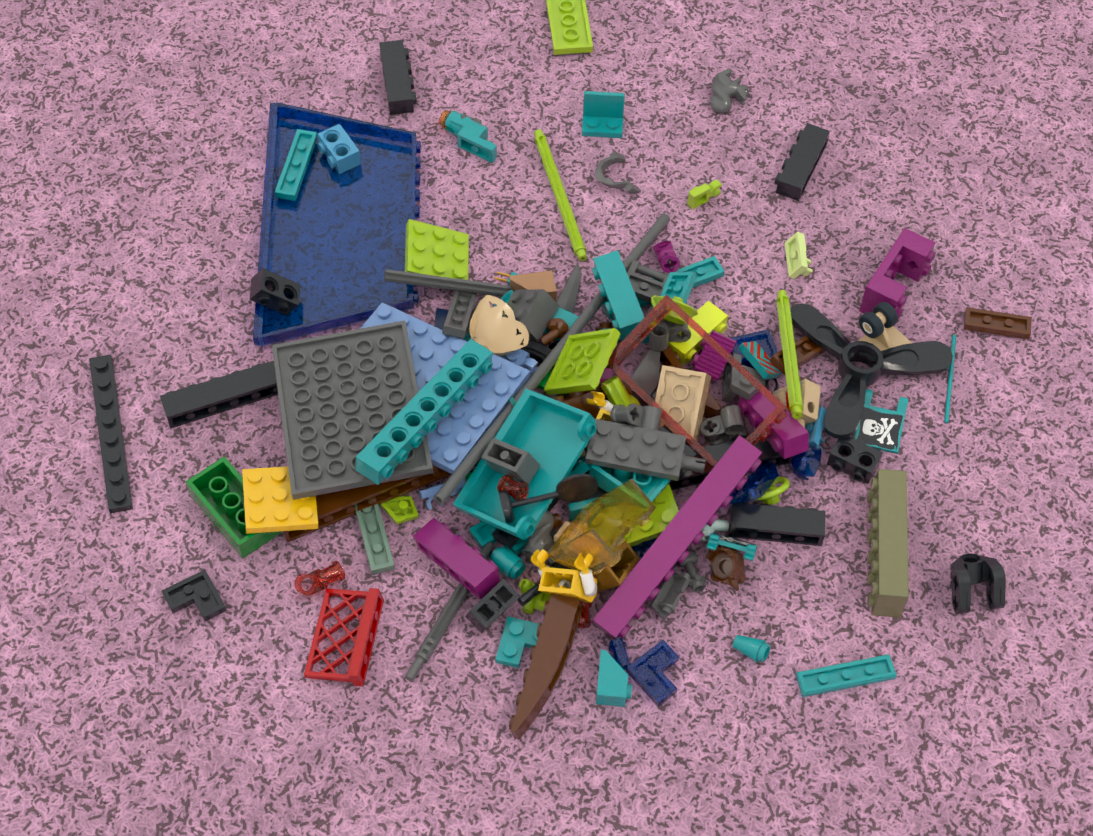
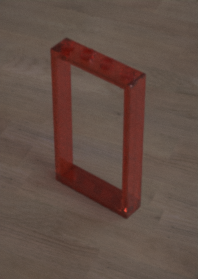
[608,295,789,467]

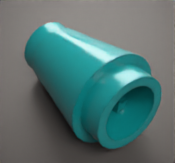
[733,634,771,663]

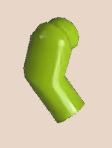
[519,579,538,615]

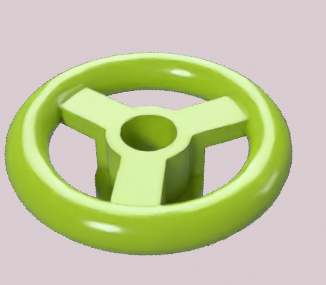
[745,476,790,505]

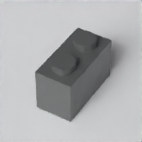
[481,438,540,485]

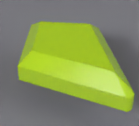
[380,496,419,524]

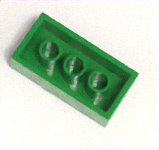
[186,456,281,559]

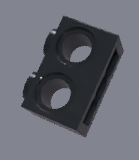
[250,268,300,315]
[827,437,883,484]

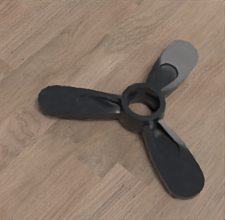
[791,303,953,439]

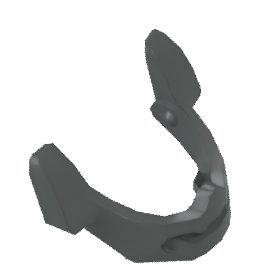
[595,151,641,194]

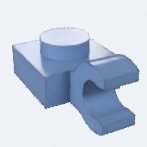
[501,349,538,375]

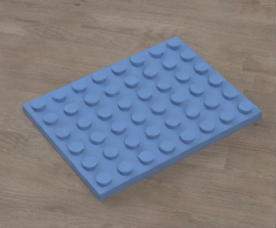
[360,302,531,474]

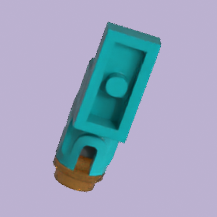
[439,110,497,163]

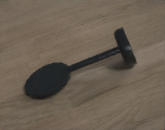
[499,474,598,524]

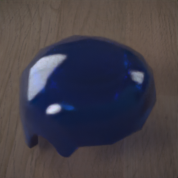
[791,446,822,481]

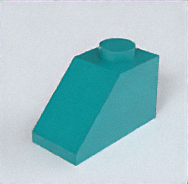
[596,650,632,707]

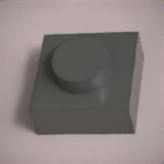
[730,373,762,401]

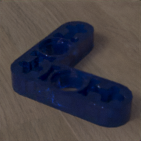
[730,463,779,504]

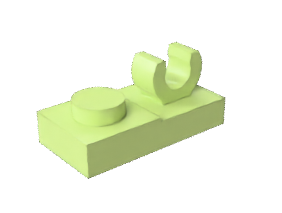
[784,232,813,279]

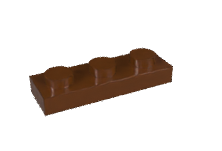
[963,307,1032,339]
[770,336,825,376]

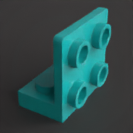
[582,91,625,138]
[660,272,696,304]

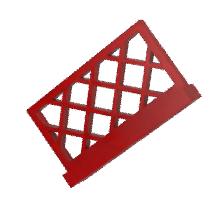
[304,588,384,687]

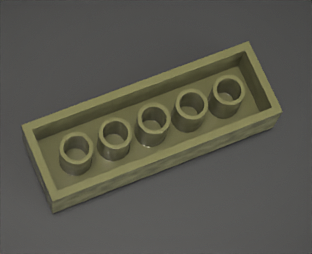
[867,469,909,618]

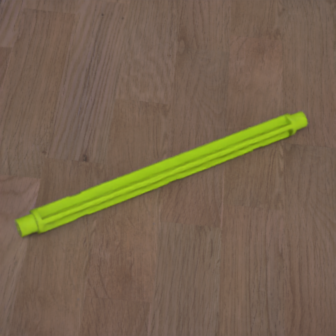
[534,129,587,261]
[776,290,803,419]

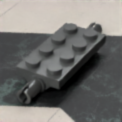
[584,419,706,481]

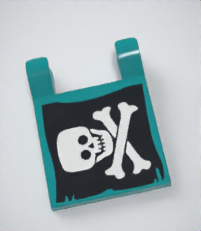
[854,389,909,454]
[706,532,758,561]

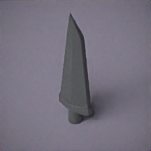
[556,262,582,314]

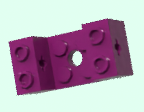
[859,228,936,320]

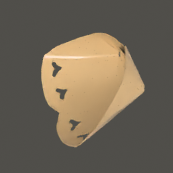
[469,295,529,357]

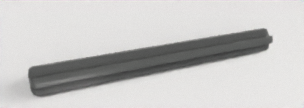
[384,269,512,297]

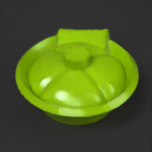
[651,295,698,325]

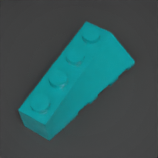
[591,250,649,344]

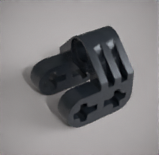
[950,553,1006,614]

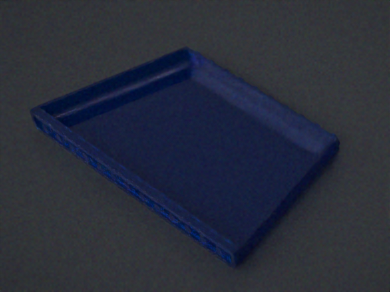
[253,103,421,346]

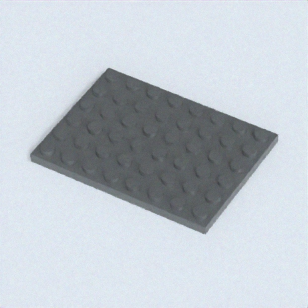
[272,320,434,500]

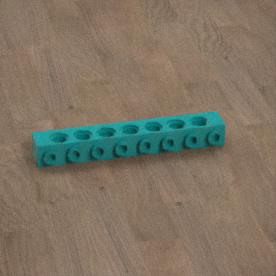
[356,339,493,485]

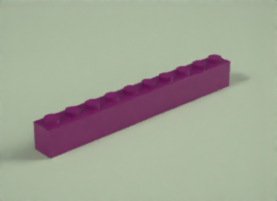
[592,435,762,641]

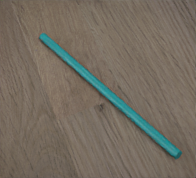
[944,335,957,424]

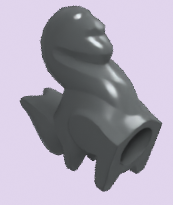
[709,68,749,113]
[522,510,561,565]

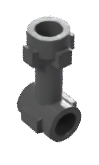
[676,550,706,592]

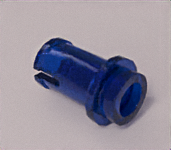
[608,638,632,670]

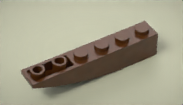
[509,593,583,739]

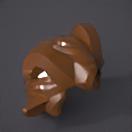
[706,540,746,591]

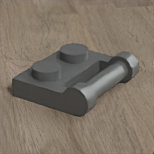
[627,260,669,303]

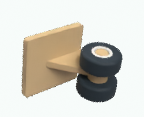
[858,302,912,351]

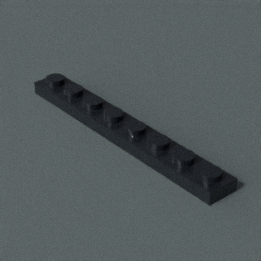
[89,354,133,514]

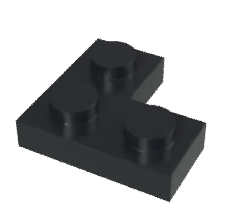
[162,570,227,621]

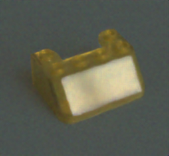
[547,479,656,575]

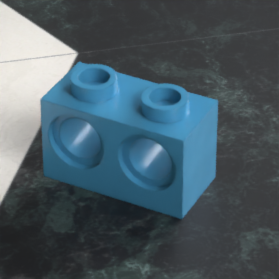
[317,124,361,174]

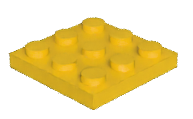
[242,466,318,534]

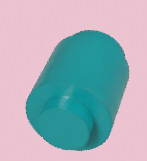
[490,546,526,580]

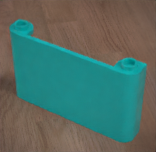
[452,389,597,540]

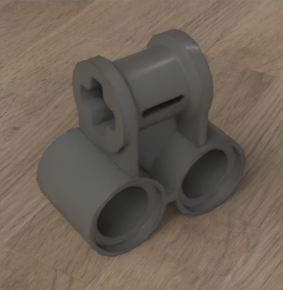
[647,306,691,351]
[610,404,662,431]
[700,405,748,445]

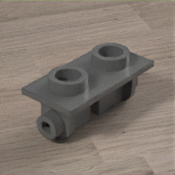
[651,568,691,620]

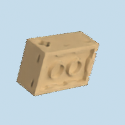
[654,365,711,443]

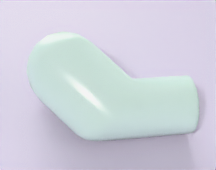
[701,519,729,542]

